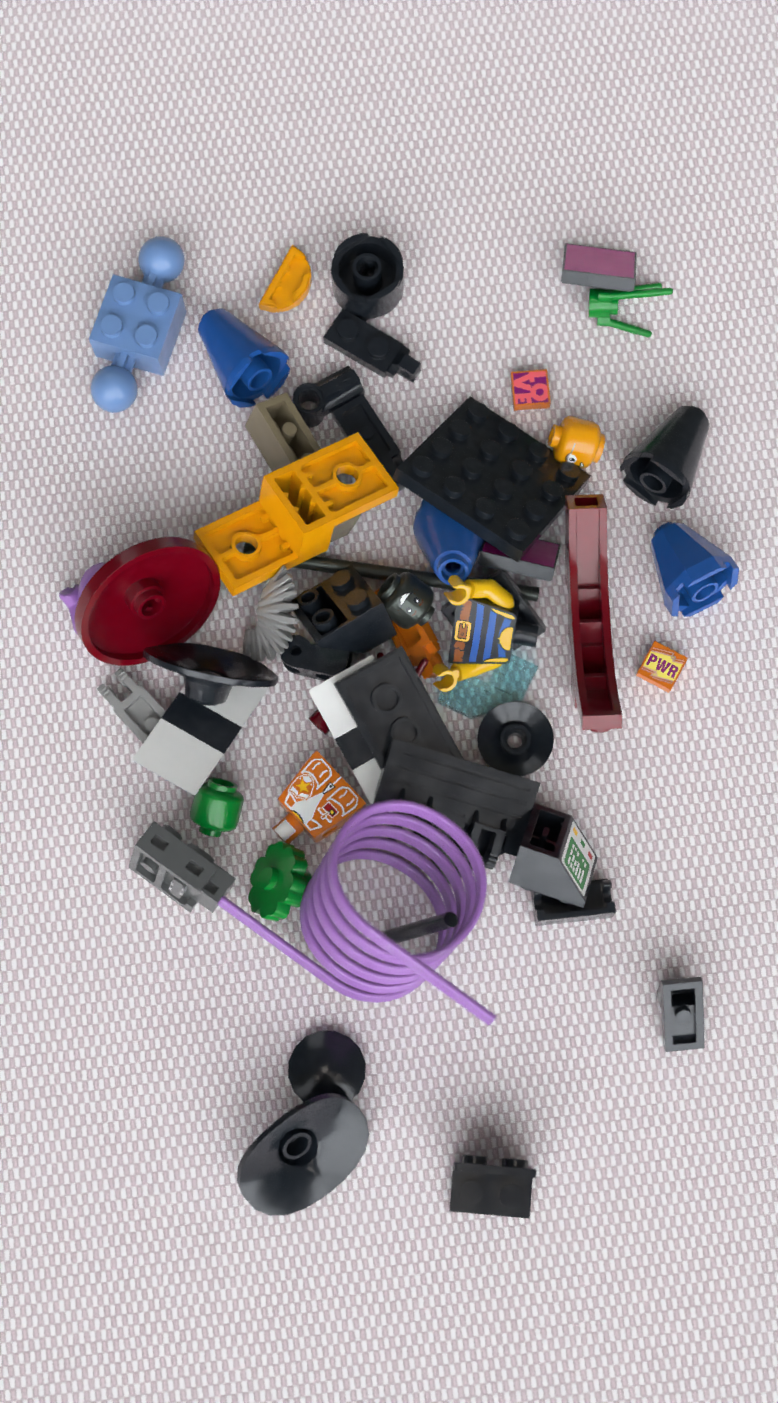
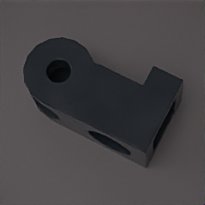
[280,635,354,681]

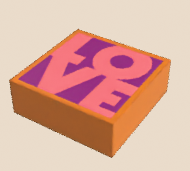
[510,369,550,411]

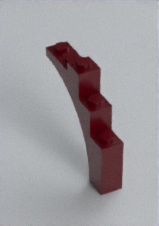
[565,494,622,733]

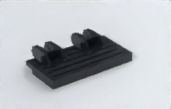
[373,738,540,870]

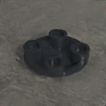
[288,1031,366,1102]

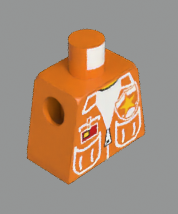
[272,751,367,844]

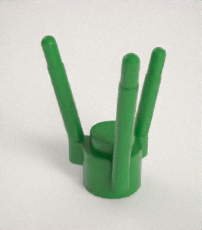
[588,283,673,338]

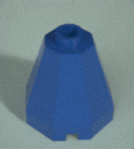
[651,522,739,617]

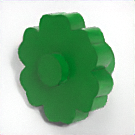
[248,841,312,922]

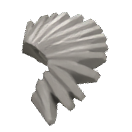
[243,565,299,661]

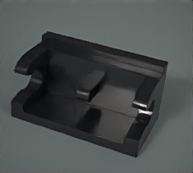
[531,879,616,926]

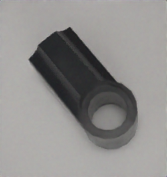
[293,365,364,428]

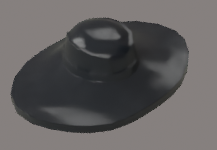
[143,643,278,706]
[237,1093,369,1216]

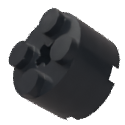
[331,233,404,321]

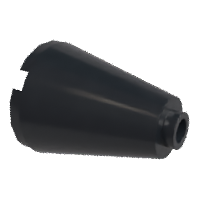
[620,406,710,509]

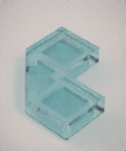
[437,654,538,719]

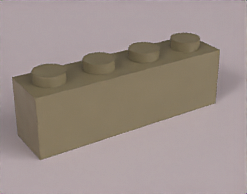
[245,392,361,542]

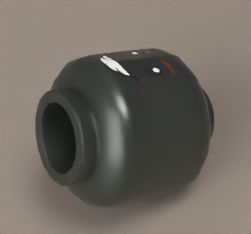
[377,572,435,629]

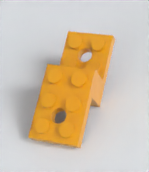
[193,432,399,596]

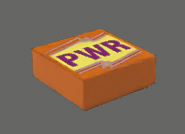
[636,641,688,693]

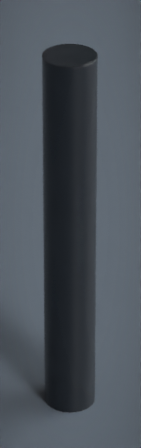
[383,912,458,943]

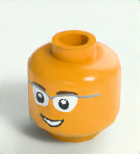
[548,416,605,469]

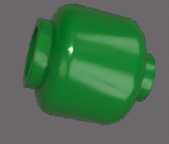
[190,777,244,837]

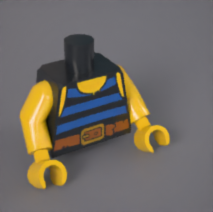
[432,575,539,692]

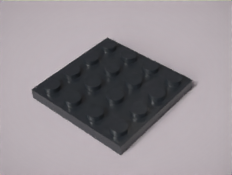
[392,396,591,562]

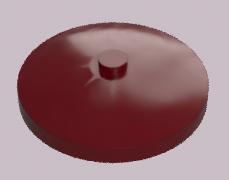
[75,537,221,666]

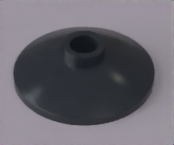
[477,701,554,777]

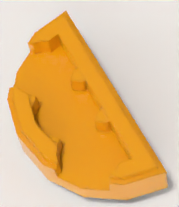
[259,245,312,313]

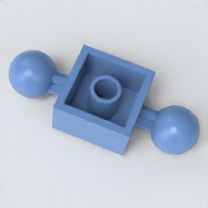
[89,236,187,413]

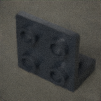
[449,1155,537,1219]

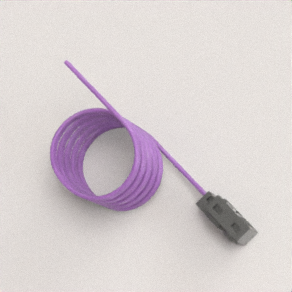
[128,799,497,1026]

